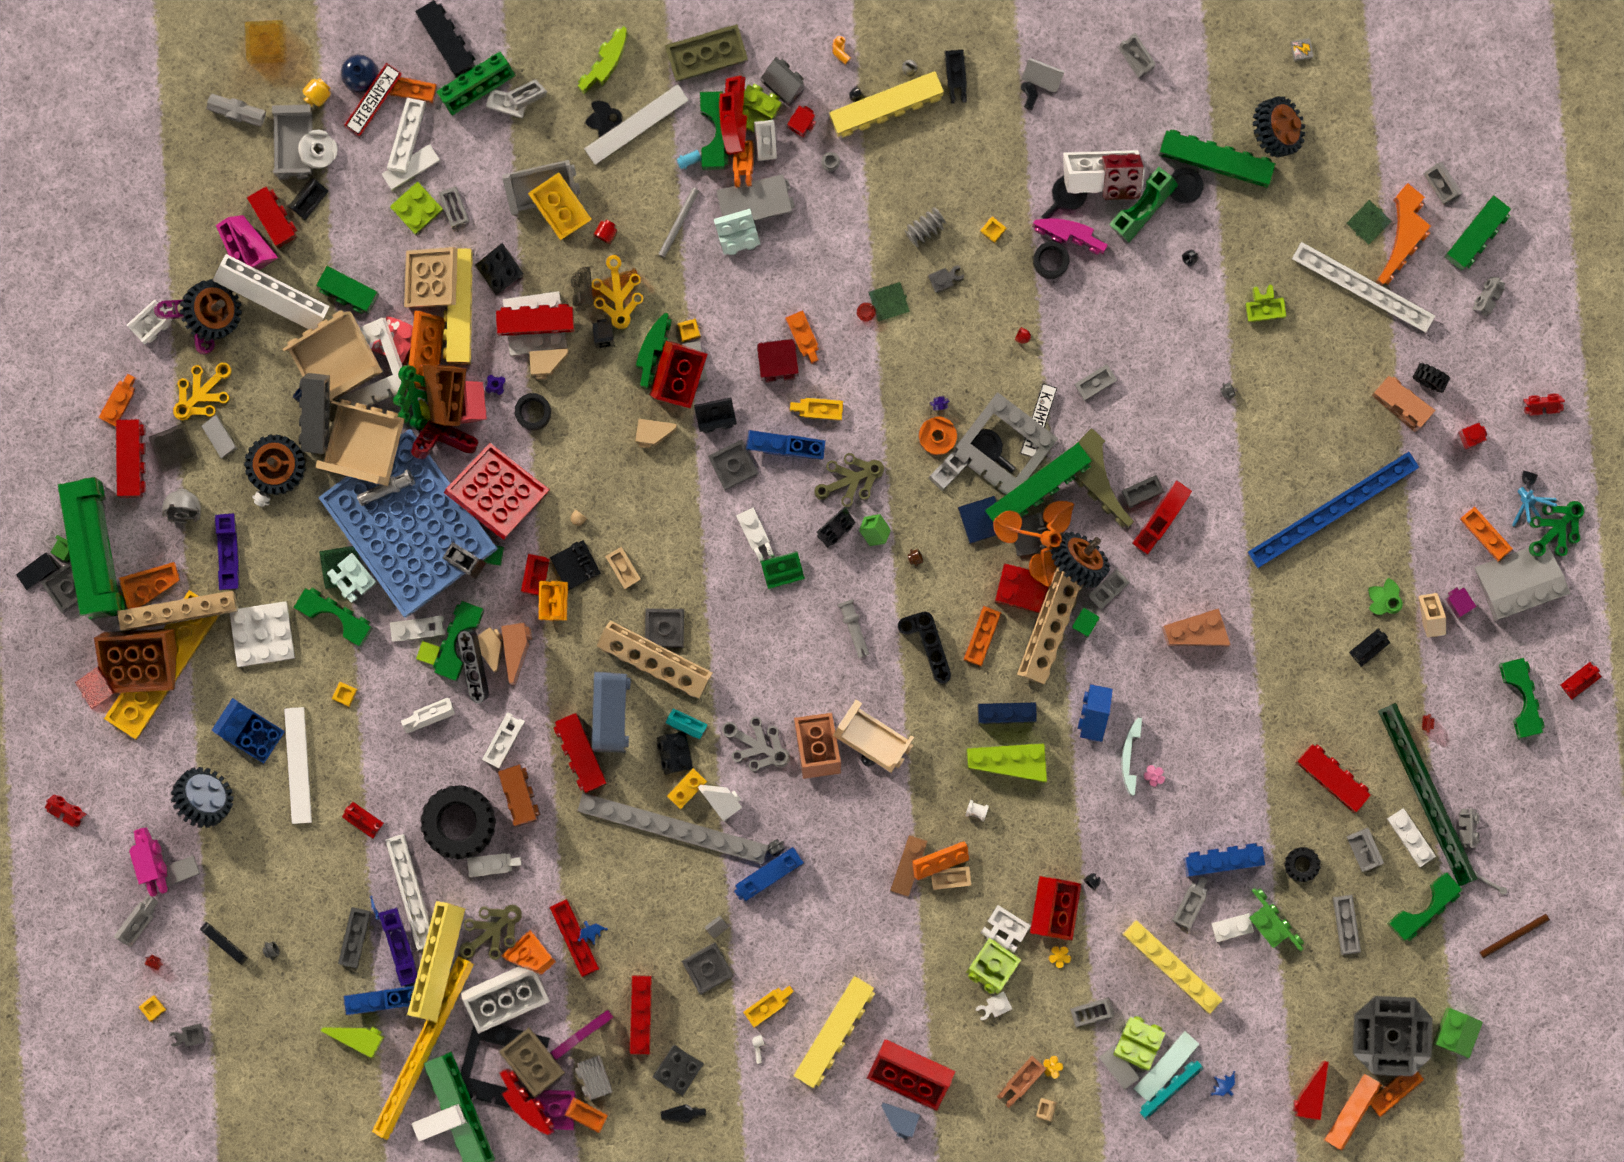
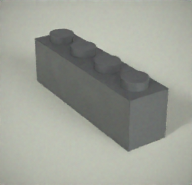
[299,373,330,454]

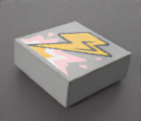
[1290,38,1313,61]

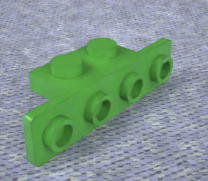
[1249,887,1304,951]

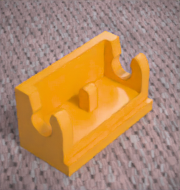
[538,581,568,621]

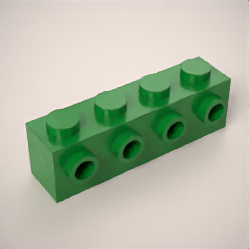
[436,51,516,116]
[1444,195,1511,271]

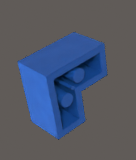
[1077,684,1113,742]

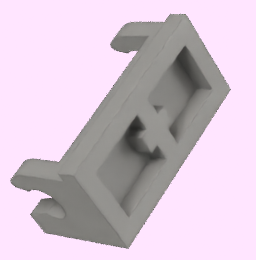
[1118,33,1156,79]
[1346,828,1384,872]

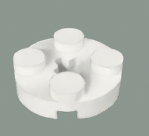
[298,130,337,169]

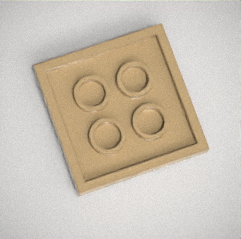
[404,247,458,308]

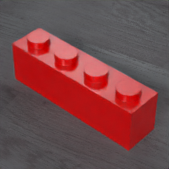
[496,304,575,336]
[116,419,146,498]
[553,713,607,793]
[1295,744,1371,813]
[630,975,652,1054]

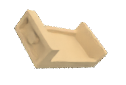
[833,700,914,773]

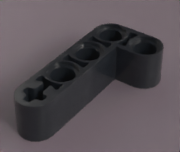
[897,611,951,685]

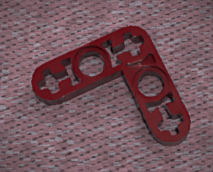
[411,420,479,459]

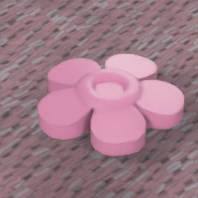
[1144,765,1165,787]

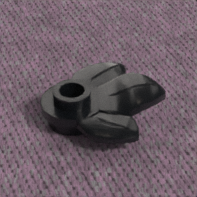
[585,100,623,138]

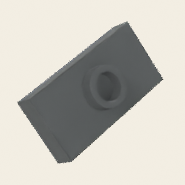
[1121,475,1164,508]

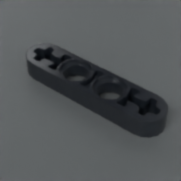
[458,628,489,703]

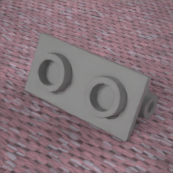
[1472,277,1505,317]
[1459,809,1480,848]

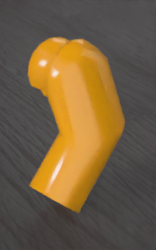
[832,36,851,65]

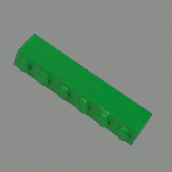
[1158,129,1276,188]
[985,442,1092,522]
[424,1052,495,1162]

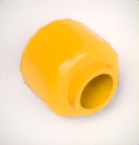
[302,78,331,107]

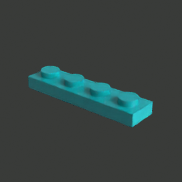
[1140,1060,1204,1120]

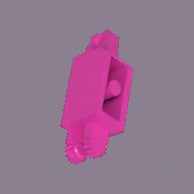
[129,827,168,897]

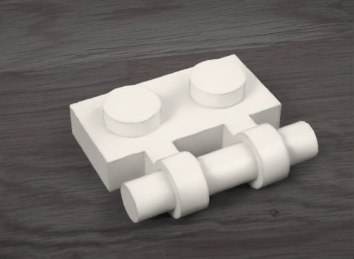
[981,905,1031,954]

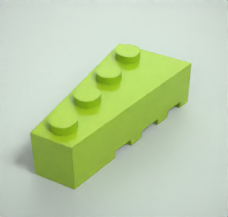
[966,743,1047,783]

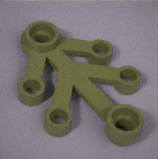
[814,453,884,508]
[460,904,522,960]

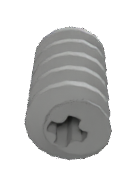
[904,207,946,247]

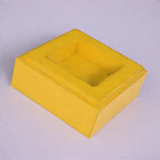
[980,216,1007,243]
[677,318,701,342]
[332,682,358,707]
[139,995,166,1022]

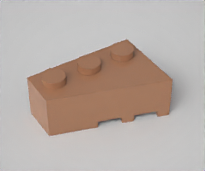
[1372,376,1436,432]
[1162,608,1230,647]

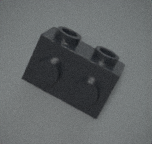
[694,397,737,433]
[657,732,693,775]

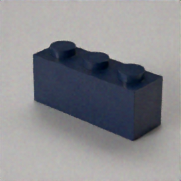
[977,702,1037,724]

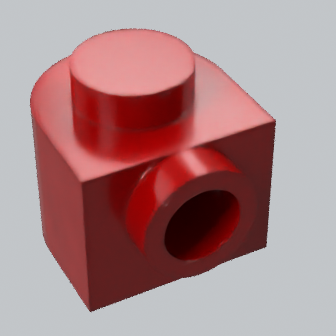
[593,220,618,245]

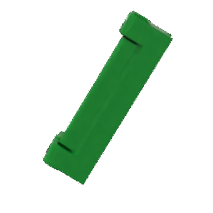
[57,477,125,620]

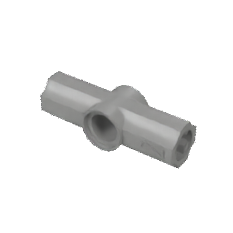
[206,93,266,127]

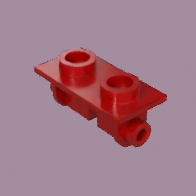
[1523,393,1565,416]
[1560,662,1602,700]
[44,794,87,828]
[342,801,384,839]

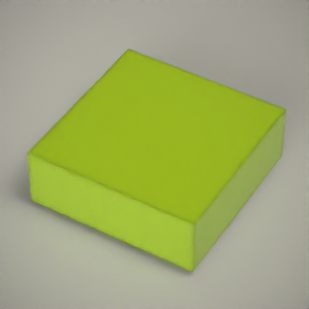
[416,641,440,665]

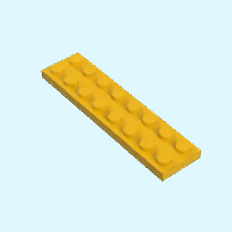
[104,590,219,740]

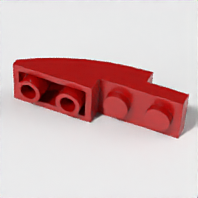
[719,75,747,155]
[1132,480,1192,554]
[499,1069,555,1135]

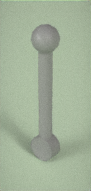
[1474,871,1507,894]

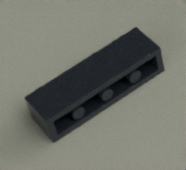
[415,0,476,78]

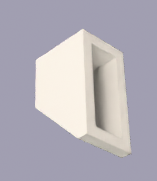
[698,785,742,821]

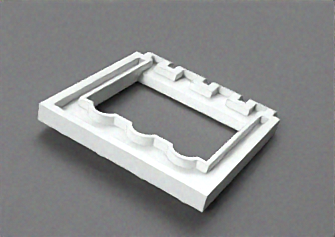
[337,318,402,407]

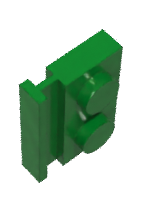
[760,551,805,589]

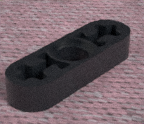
[200,921,248,965]

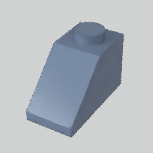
[881,1102,920,1139]

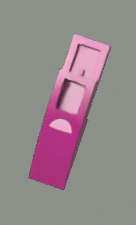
[1032,218,1108,255]

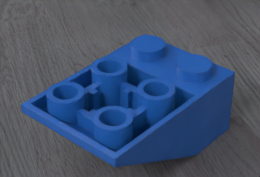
[212,698,285,763]

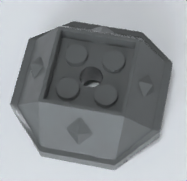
[1352,996,1433,1076]

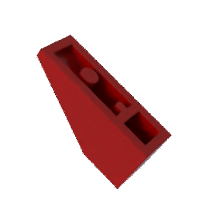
[1293,1061,1329,1120]

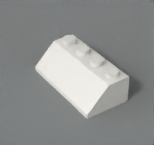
[1063,150,1145,194]
[461,966,550,1033]

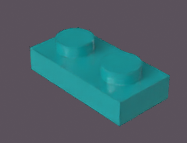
[666,708,708,739]

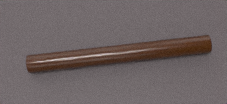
[1479,914,1550,959]

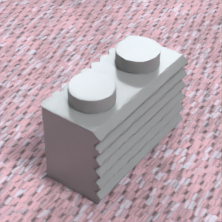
[575,1055,613,1100]

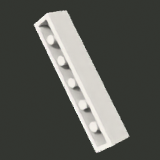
[212,254,330,330]

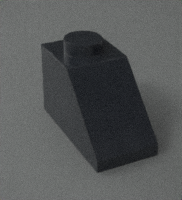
[592,319,615,349]

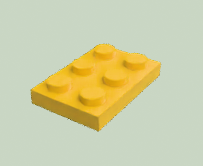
[528,172,592,240]

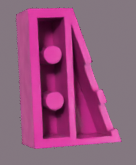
[216,215,278,271]

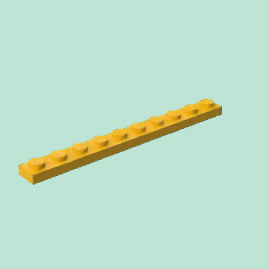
[372,956,474,1140]

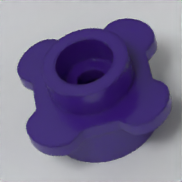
[485,375,506,395]
[930,396,950,410]

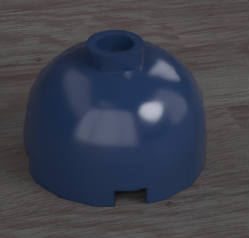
[341,54,379,93]

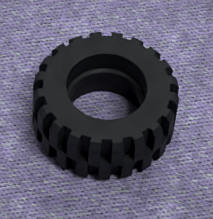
[420,785,496,859]

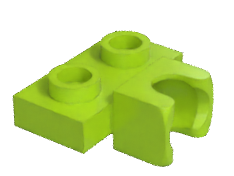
[1245,285,1286,323]

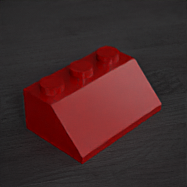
[649,340,708,409]
[1030,876,1082,941]

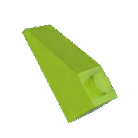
[321,1027,384,1058]

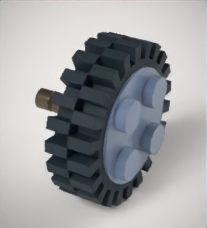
[171,767,234,828]

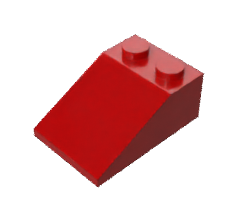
[994,563,1049,613]

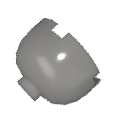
[162,489,201,523]

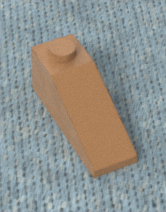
[890,835,927,897]

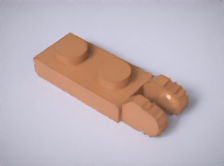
[997,1056,1046,1108]

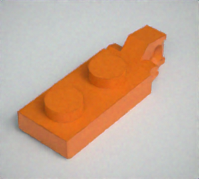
[785,310,819,364]
[98,374,136,427]

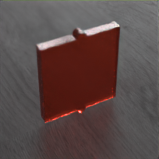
[75,666,115,709]

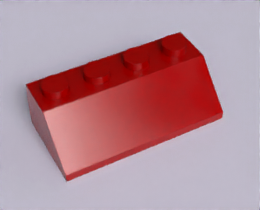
[866,1039,955,1111]

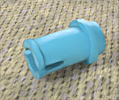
[676,150,702,169]

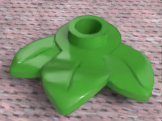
[1368,578,1403,615]

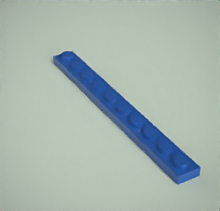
[1247,452,1419,569]

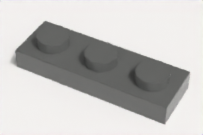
[338,907,371,968]

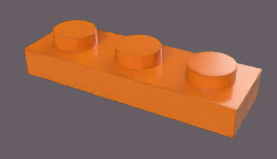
[912,841,969,880]

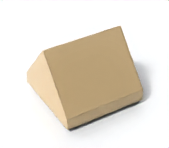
[1036,1098,1057,1121]

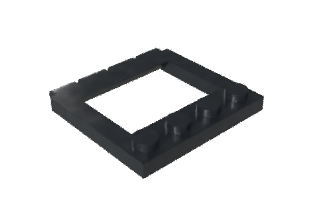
[461,1024,550,1108]

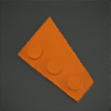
[119,562,180,609]
[501,930,556,975]

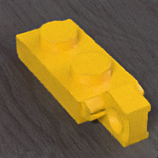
[790,398,843,421]
[743,985,794,1027]

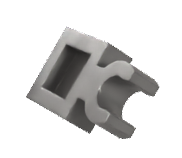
[928,265,964,293]
[169,1023,206,1047]

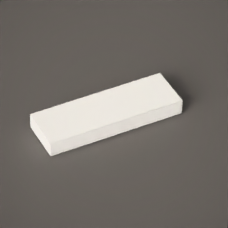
[382,144,440,191]
[411,1104,466,1141]

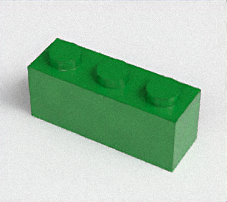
[316,266,379,315]

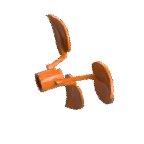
[993,501,1075,587]

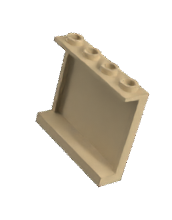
[283,310,383,403]
[315,399,405,486]

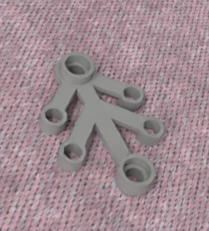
[722,717,790,771]

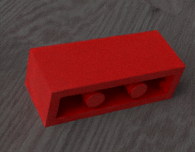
[247,186,298,249]

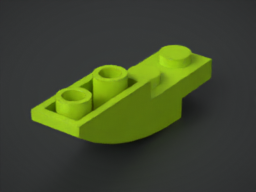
[578,26,628,94]

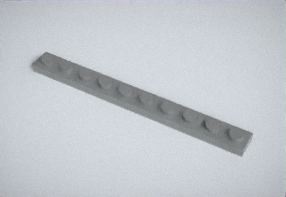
[578,793,768,864]

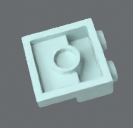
[714,209,760,255]

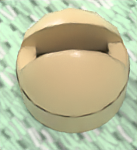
[571,509,588,526]

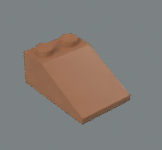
[501,623,532,686]
[794,713,841,779]

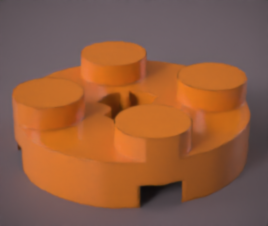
[919,416,957,455]

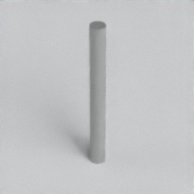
[658,188,699,258]

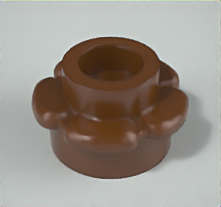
[908,549,923,567]

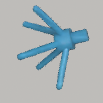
[1512,487,1557,528]

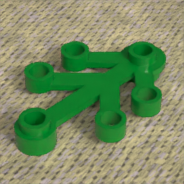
[393,365,428,430]
[1529,501,1584,557]

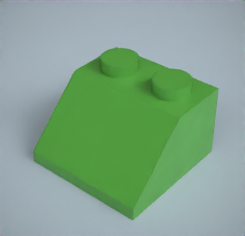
[1433,1008,1483,1058]

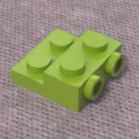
[743,84,782,133]
[966,938,1021,994]
[1113,1016,1166,1071]

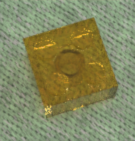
[245,20,287,64]

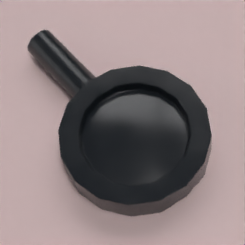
[1149,168,1203,204]
[1041,176,1088,219]
[970,429,1016,474]

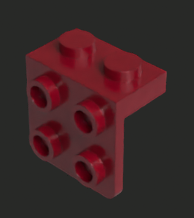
[1102,154,1144,200]
[757,339,799,383]

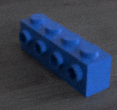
[1184,843,1265,877]

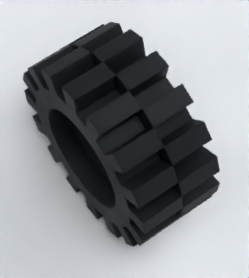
[1413,363,1450,393]
[1284,847,1321,882]

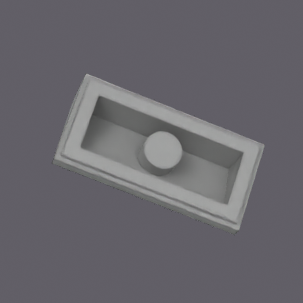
[1022,58,1065,93]
[1423,162,1462,205]
[202,415,238,459]

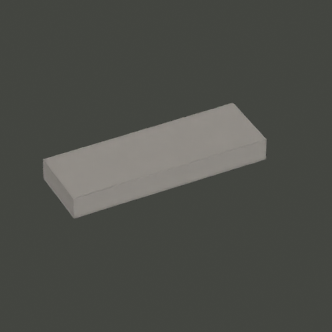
[1332,895,1361,955]

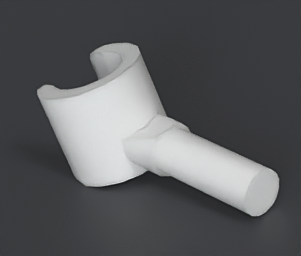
[752,1035,765,1064]

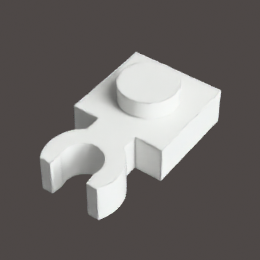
[976,991,1012,1020]

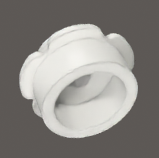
[252,491,271,507]

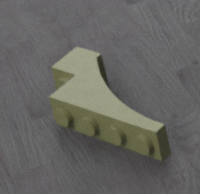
[1073,428,1134,529]

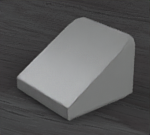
[705,916,728,938]

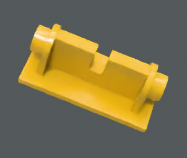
[667,768,707,809]

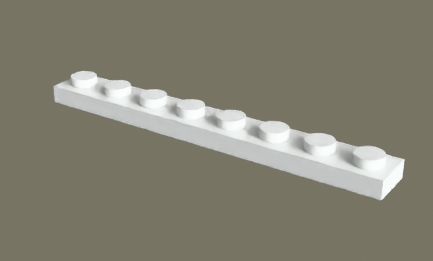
[1292,242,1435,332]

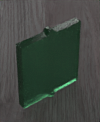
[1346,200,1392,245]
[869,282,910,322]

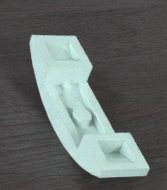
[1121,718,1142,796]
[1133,1031,1199,1101]

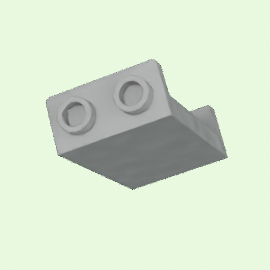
[272,105,313,180]
[502,160,581,215]
[716,174,795,221]

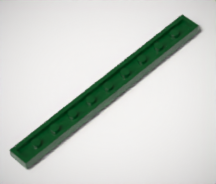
[1378,703,1477,886]

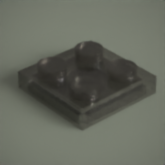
[571,267,593,311]
[149,423,199,473]

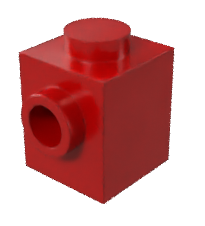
[787,105,816,137]
[1458,423,1487,450]

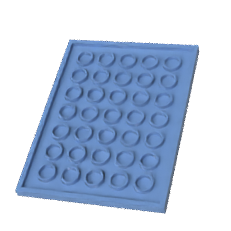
[318,429,498,618]

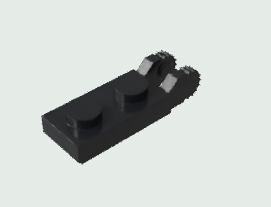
[944,49,967,104]

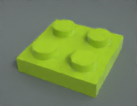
[389,181,443,235]

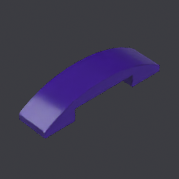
[215,513,239,591]
[378,907,418,986]

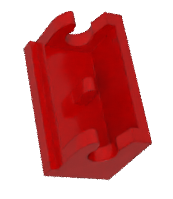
[521,554,550,596]

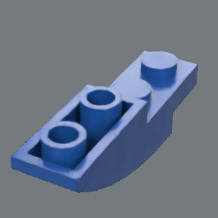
[746,430,826,460]
[343,986,414,1015]

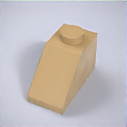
[529,349,569,380]
[635,419,677,449]
[1418,593,1446,638]
[478,627,503,673]

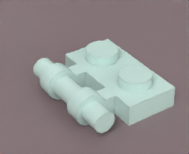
[327,553,377,603]

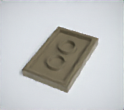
[499,1027,565,1098]

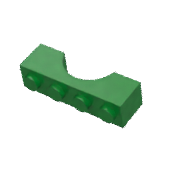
[700,91,729,170]
[1109,166,1178,243]
[293,587,373,647]
[433,601,485,682]
[1499,658,1545,739]
[1387,872,1462,941]

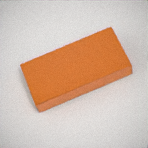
[565,1098,608,1133]

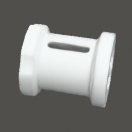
[965,800,989,822]

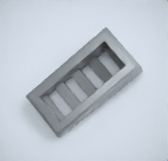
[1070,997,1114,1027]

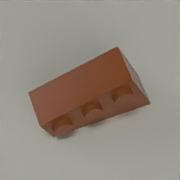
[422,364,467,426]
[498,764,541,827]

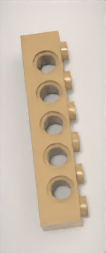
[1017,567,1083,684]
[117,591,238,632]
[597,620,713,698]

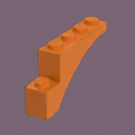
[1375,183,1431,286]

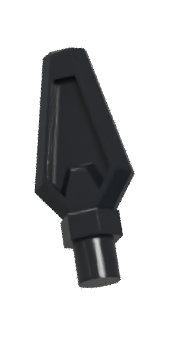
[661,1104,706,1123]

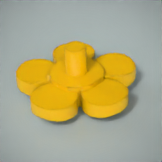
[1049,946,1071,968]
[1043,1056,1063,1079]

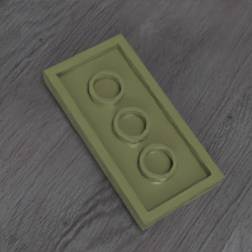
[665,24,748,82]

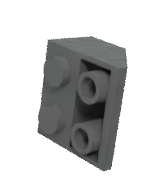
[761,57,804,107]

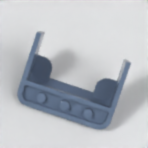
[592,672,631,753]

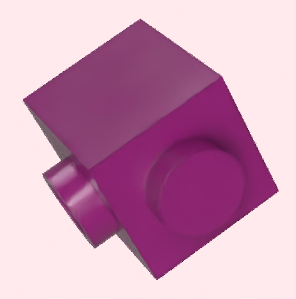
[1445,587,1477,618]

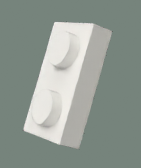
[127,300,172,345]

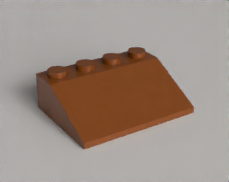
[94,628,177,694]

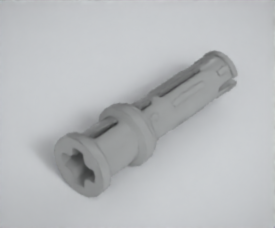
[357,469,415,506]
[837,599,870,658]

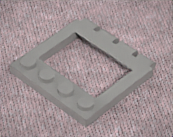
[954,392,1058,495]

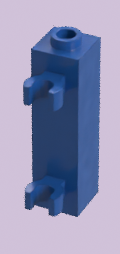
[734,847,804,901]

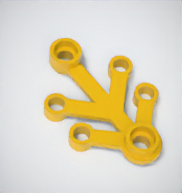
[591,255,643,329]
[173,362,232,420]

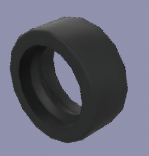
[1033,242,1069,279]
[514,393,551,430]

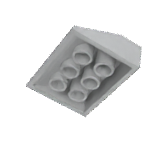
[1474,544,1570,621]

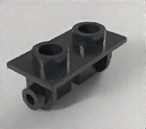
[1349,628,1390,667]

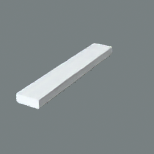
[584,84,688,164]
[284,707,312,824]
[385,834,430,951]

